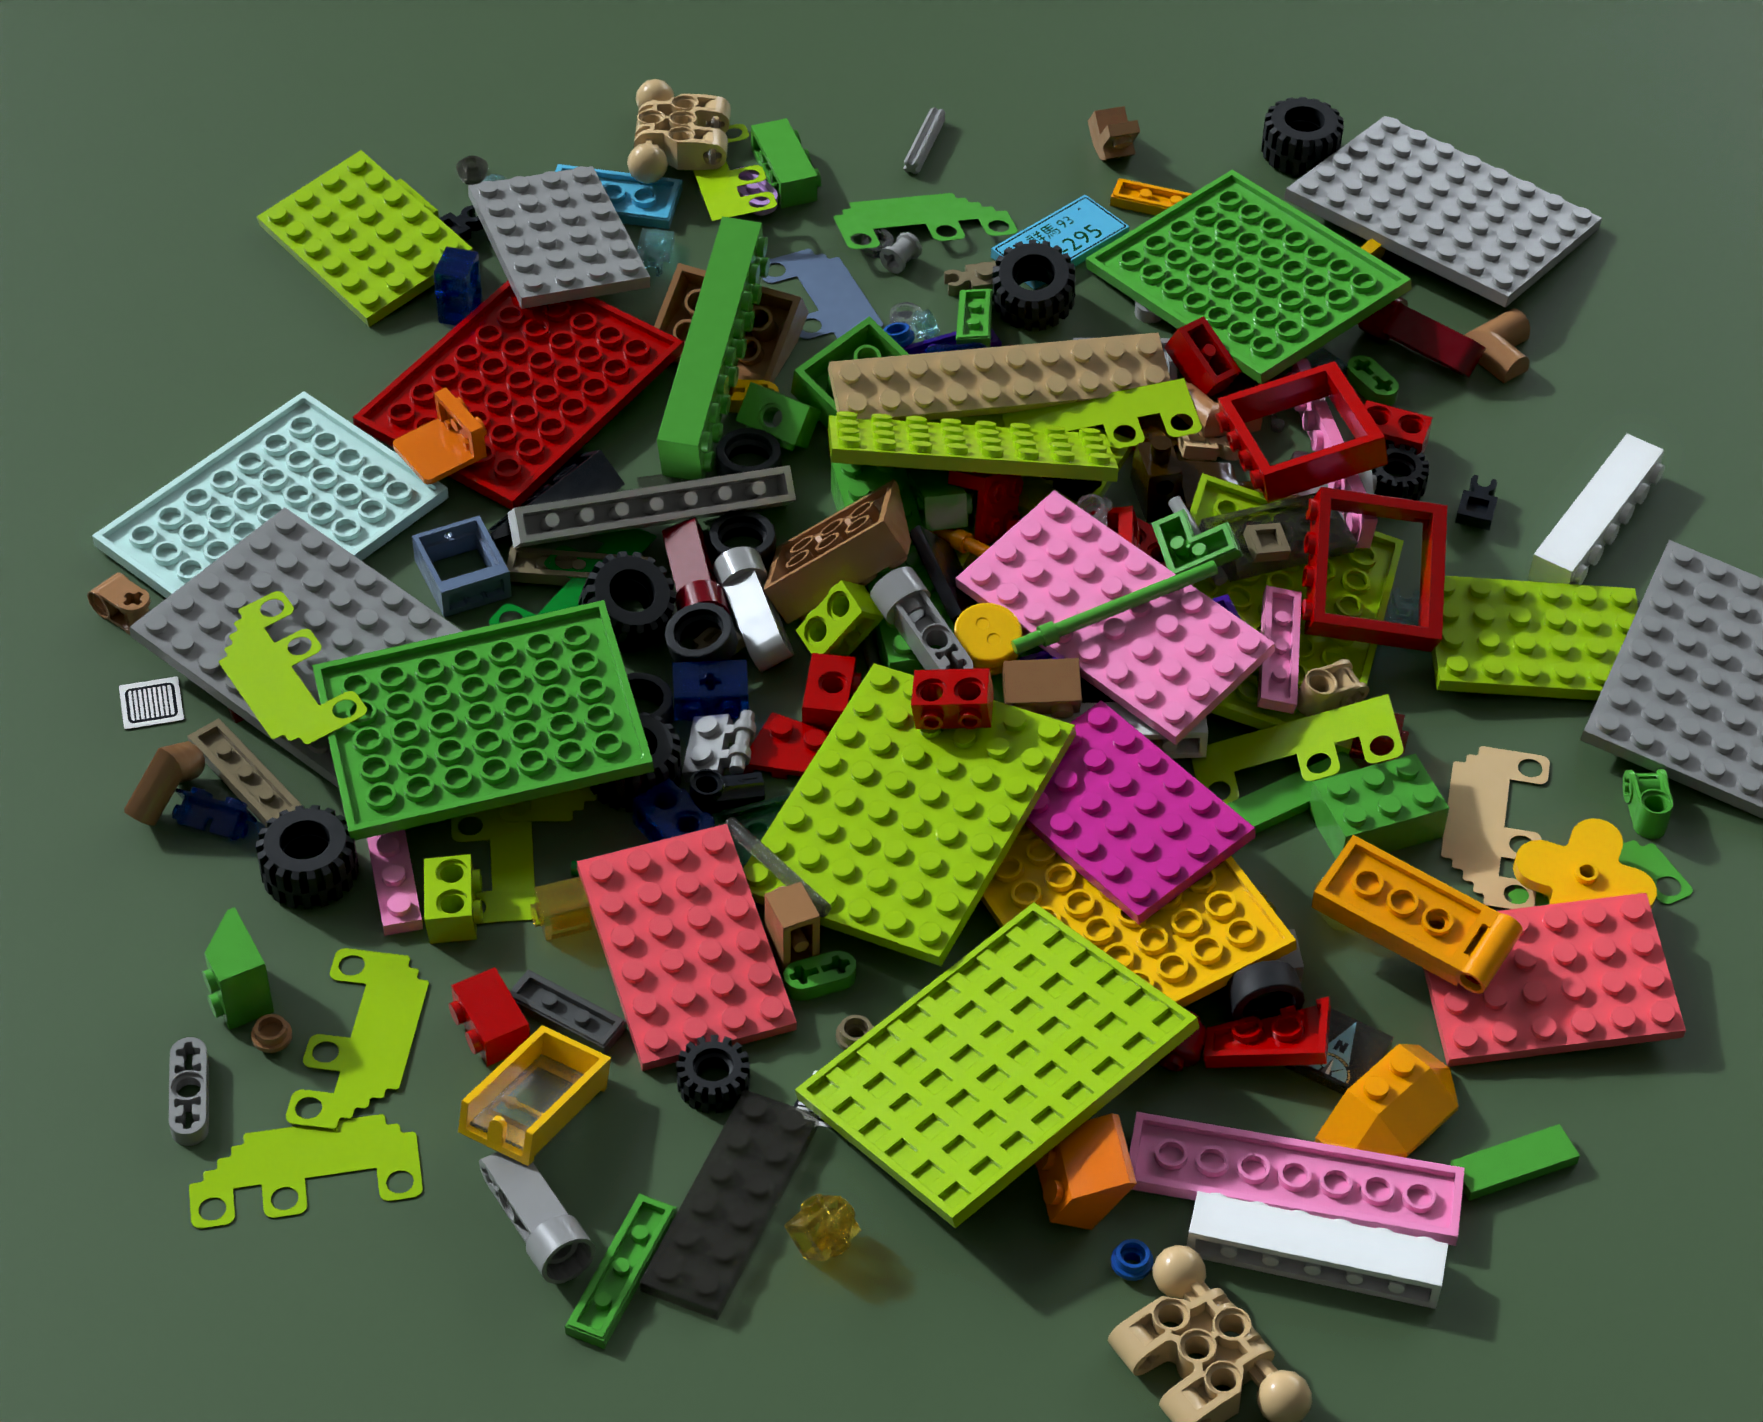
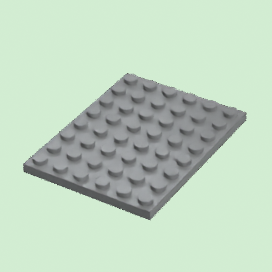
[1284,116,1602,307]
[130,507,463,788]
[1580,540,1763,819]

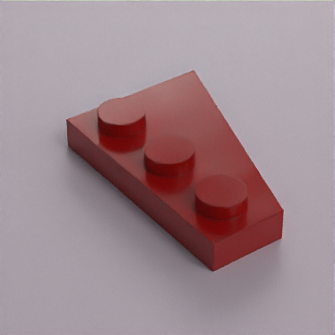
[1204,996,1331,1068]

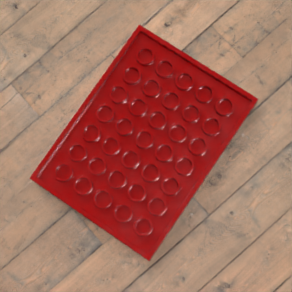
[352,280,684,510]

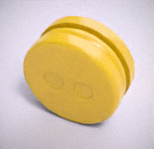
[953,603,1022,676]

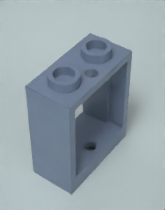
[412,516,512,617]

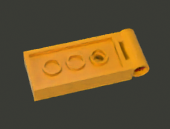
[1311,835,1523,994]

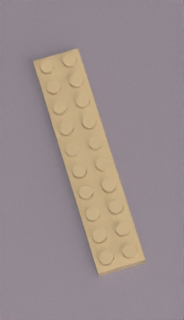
[828,332,1171,421]

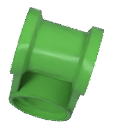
[1623,769,1673,839]

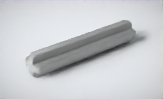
[904,107,946,174]

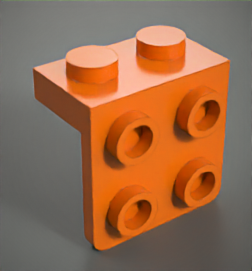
[393,387,487,484]

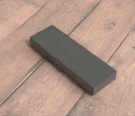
[510,969,627,1055]

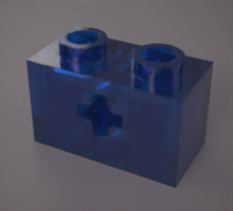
[672,660,749,721]

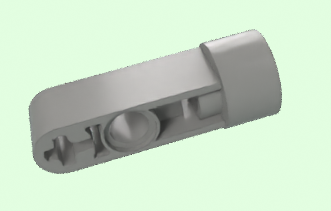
[713,546,794,672]
[870,566,973,670]
[479,1151,595,1284]

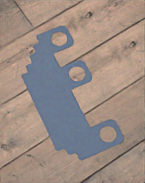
[762,249,884,355]

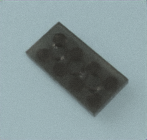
[1199,492,1358,582]

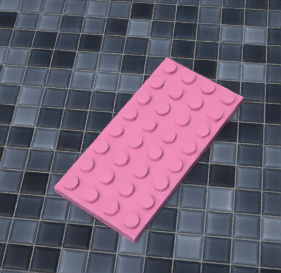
[955,490,1275,745]

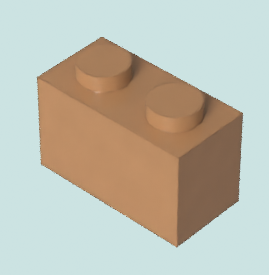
[1002,658,1082,718]
[765,882,820,975]

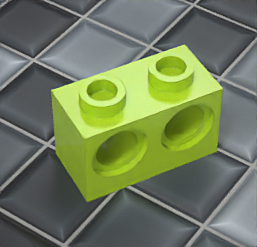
[796,580,884,656]
[424,854,483,944]

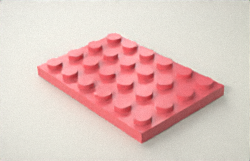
[577,824,797,1071]
[1423,893,1686,1067]

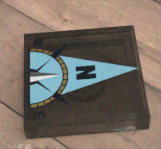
[1285,1008,1394,1095]

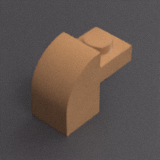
[1088,106,1140,160]

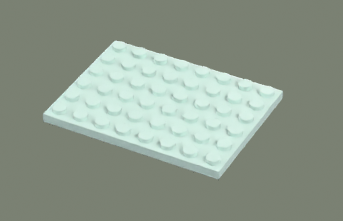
[92,391,449,598]

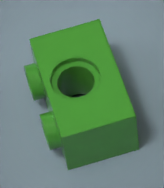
[735,382,822,451]

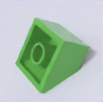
[202,907,274,1030]

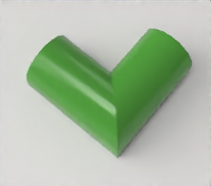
[1151,509,1243,575]

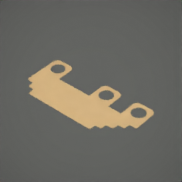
[1441,746,1550,909]

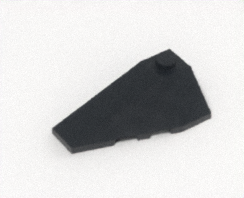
[488,450,625,540]

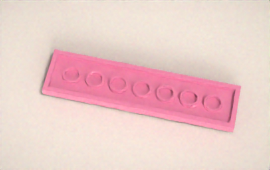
[1129,1112,1465,1246]

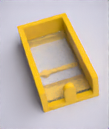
[458,1025,611,1166]

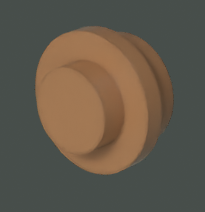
[251,1014,292,1053]

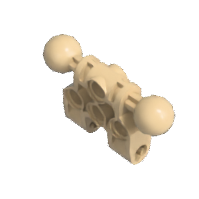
[627,79,731,184]
[1107,1245,1312,1422]

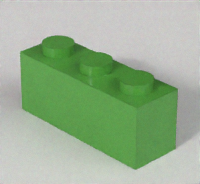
[751,118,821,208]
[905,468,973,531]

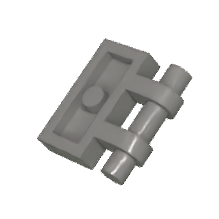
[682,710,757,782]

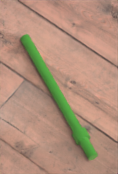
[1011,560,1218,654]

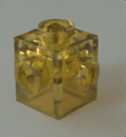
[784,1194,862,1261]

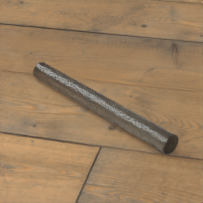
[724,817,832,917]

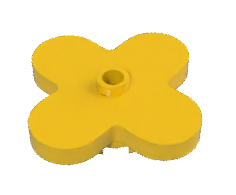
[1513,818,1657,909]

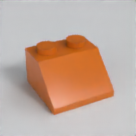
[1035,1113,1137,1230]

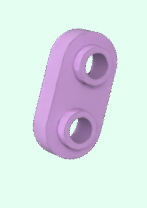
[736,167,778,216]

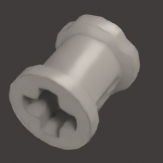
[880,232,922,274]

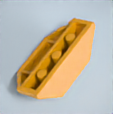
[1315,1044,1459,1158]

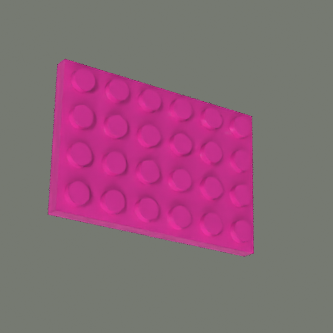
[1024,700,1256,925]

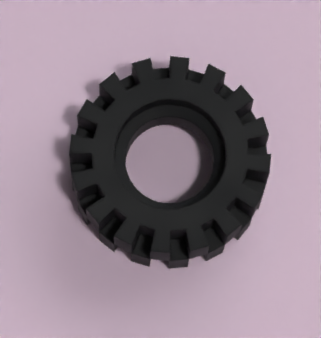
[1372,443,1430,501]
[676,1035,750,1113]

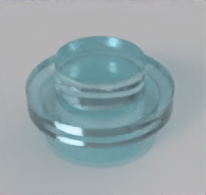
[910,309,939,340]

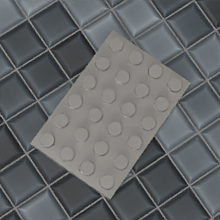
[468,166,650,309]

